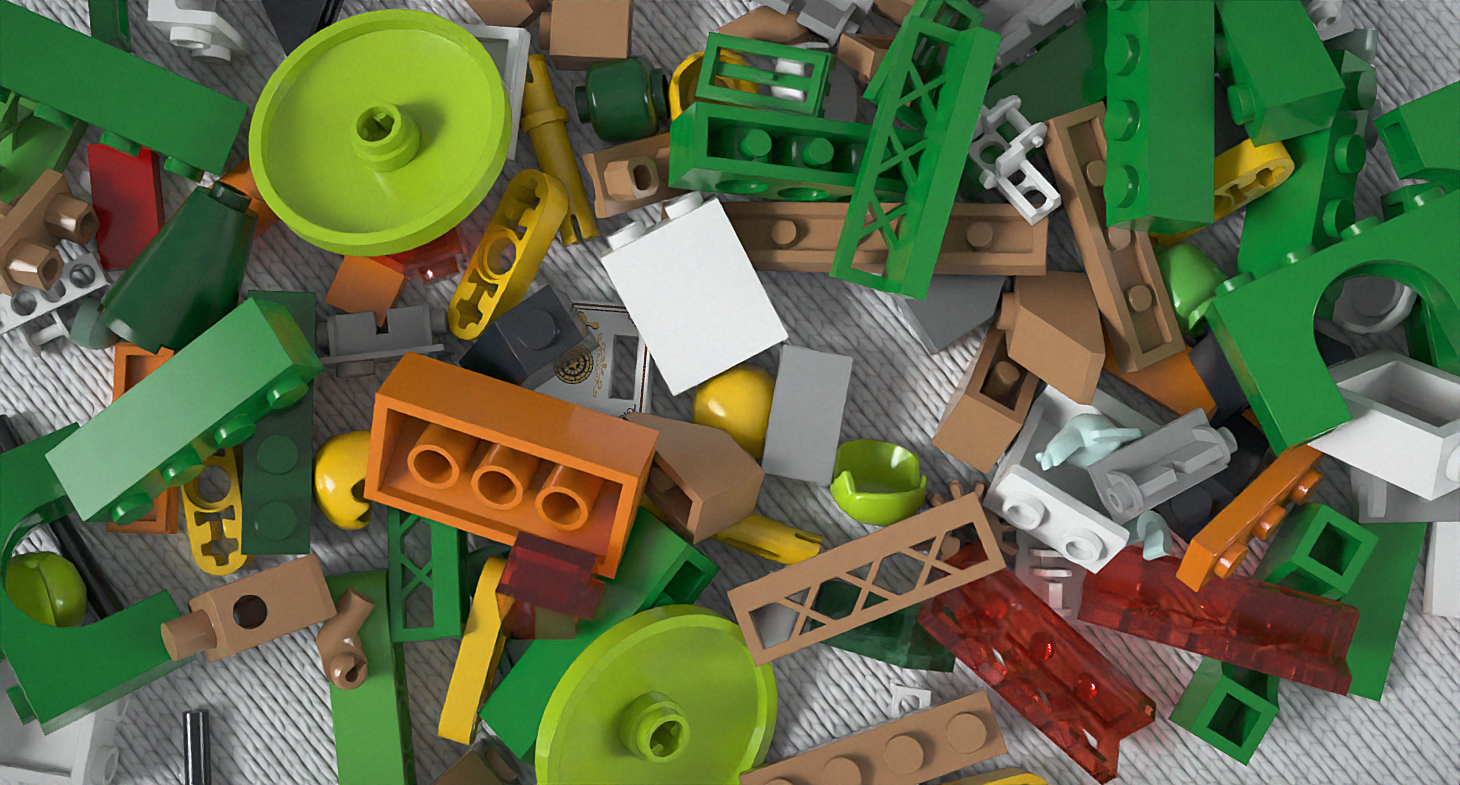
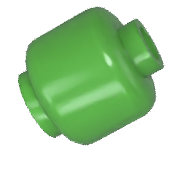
[1152,242,1229,338]

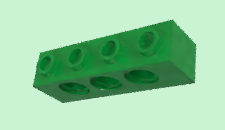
[668,101,924,203]

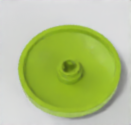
[248,9,512,257]
[535,604,778,785]

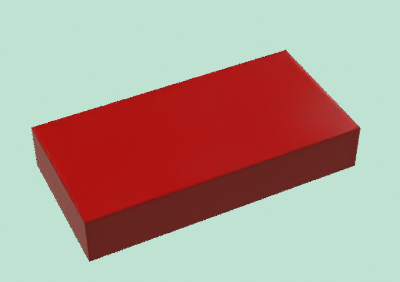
[87,143,165,272]

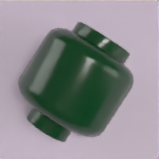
[575,55,670,143]

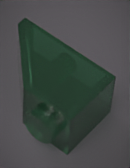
[810,579,966,673]

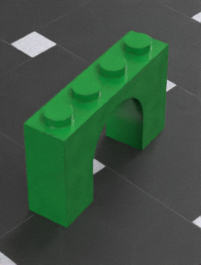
[1204,186,1460,457]
[0,422,197,736]

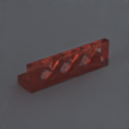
[917,540,1156,785]
[1077,545,1360,696]

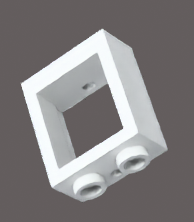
[1307,348,1460,501]

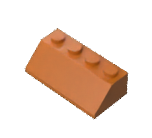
[363,350,660,579]

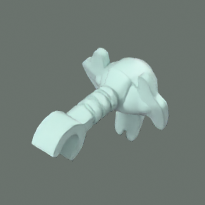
[1035,413,1172,561]

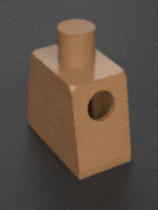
[161,553,338,663]

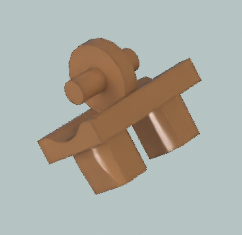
[582,131,695,218]
[0,168,100,297]

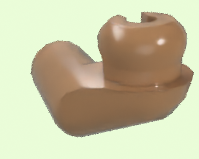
[717,5,814,54]
[316,587,376,691]

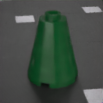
[97,180,259,355]

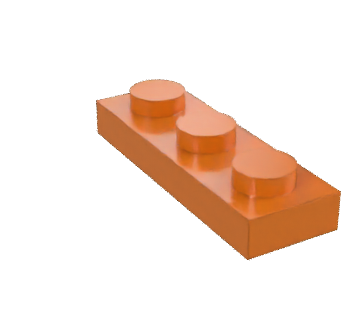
[1176,444,1325,593]

